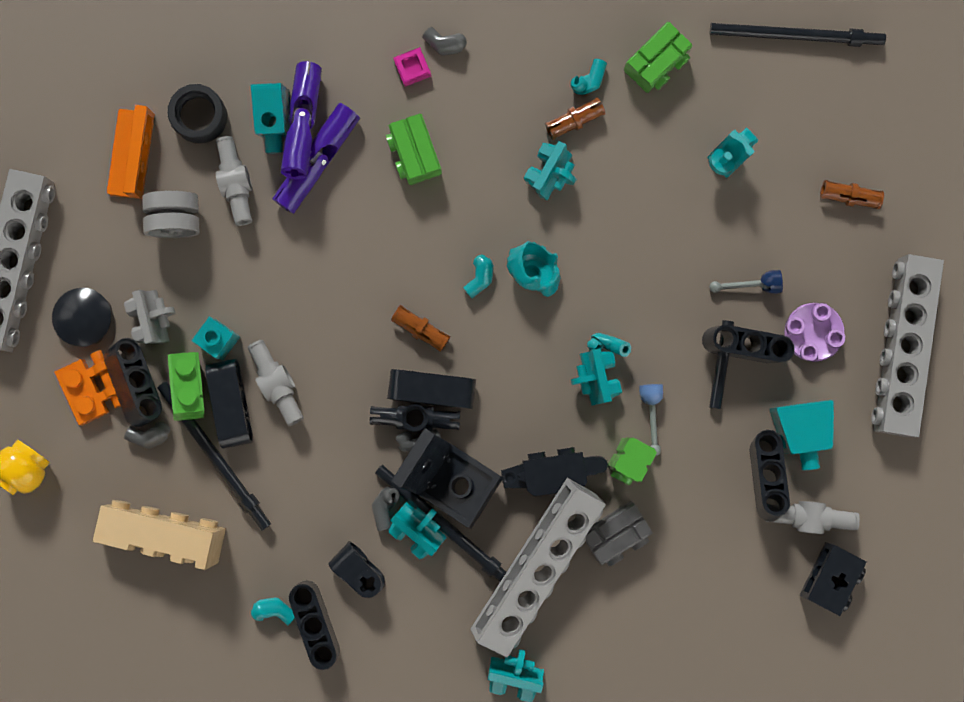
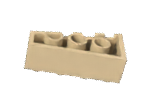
[93,500,226,570]

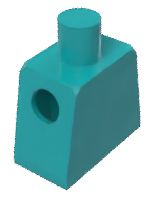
[251,83,290,154]
[769,400,834,470]

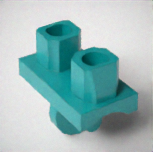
[707,128,758,179]
[524,141,577,200]
[571,348,622,406]
[389,502,447,559]
[487,649,544,702]

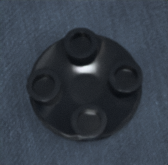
[52,288,112,347]

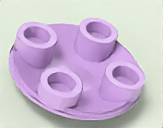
[784,303,845,362]

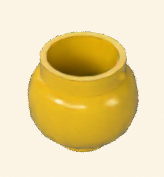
[0,440,50,496]

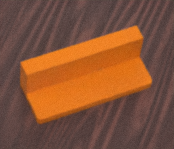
[107,105,155,199]

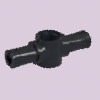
[370,404,461,432]

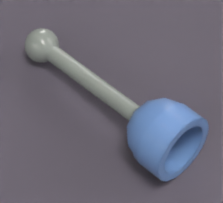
[639,384,663,456]

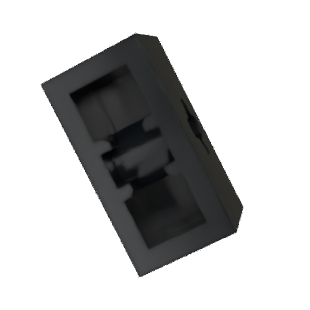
[799,542,867,616]

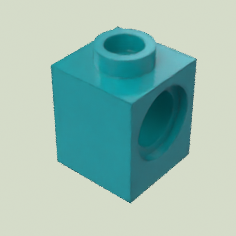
[191,316,240,360]

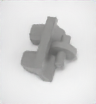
[124,290,176,344]

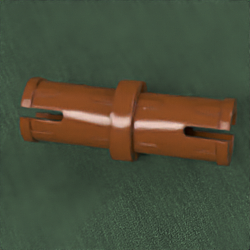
[545,97,605,140]
[820,180,884,210]
[391,305,451,352]

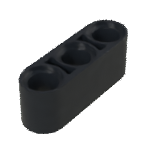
[702,325,795,363]
[104,338,162,427]
[205,358,253,449]
[387,369,476,409]
[749,430,790,522]
[289,580,340,670]

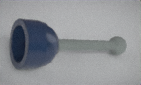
[709,270,783,294]

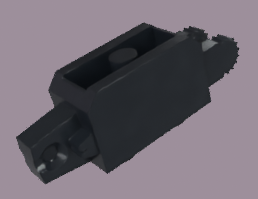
[501,447,609,496]

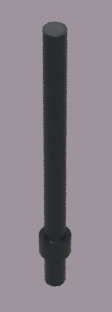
[709,23,886,47]
[157,381,271,531]
[375,464,506,582]

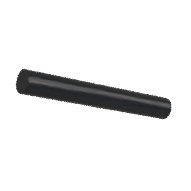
[709,320,734,409]

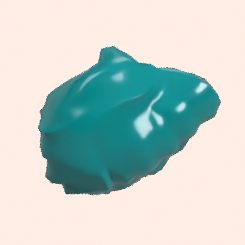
[506,241,561,297]

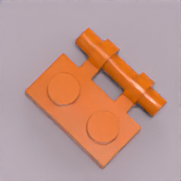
[54,350,121,426]

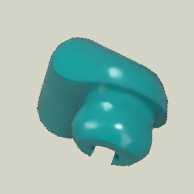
[571,59,607,95]
[463,254,494,299]
[587,332,632,357]
[251,597,295,626]

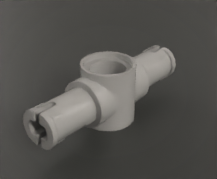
[216,136,252,226]
[247,340,304,426]
[766,501,860,534]

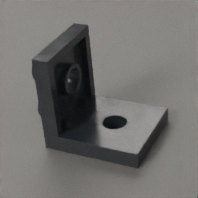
[391,429,503,529]

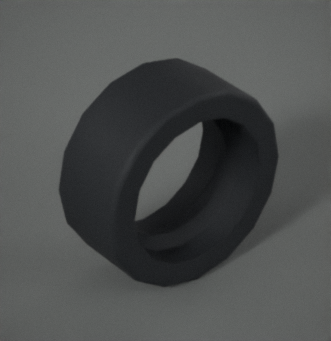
[168,84,227,144]

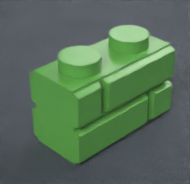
[624,21,692,93]
[385,113,442,185]
[168,352,204,421]
[608,437,657,485]

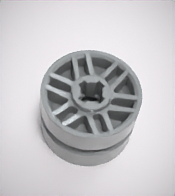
[142,191,200,238]

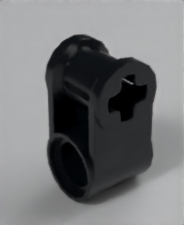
[328,541,385,598]

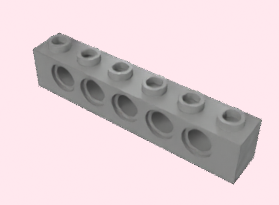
[0,169,55,352]
[871,254,944,437]
[470,478,606,657]

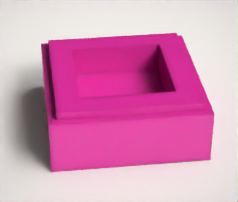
[393,47,431,87]

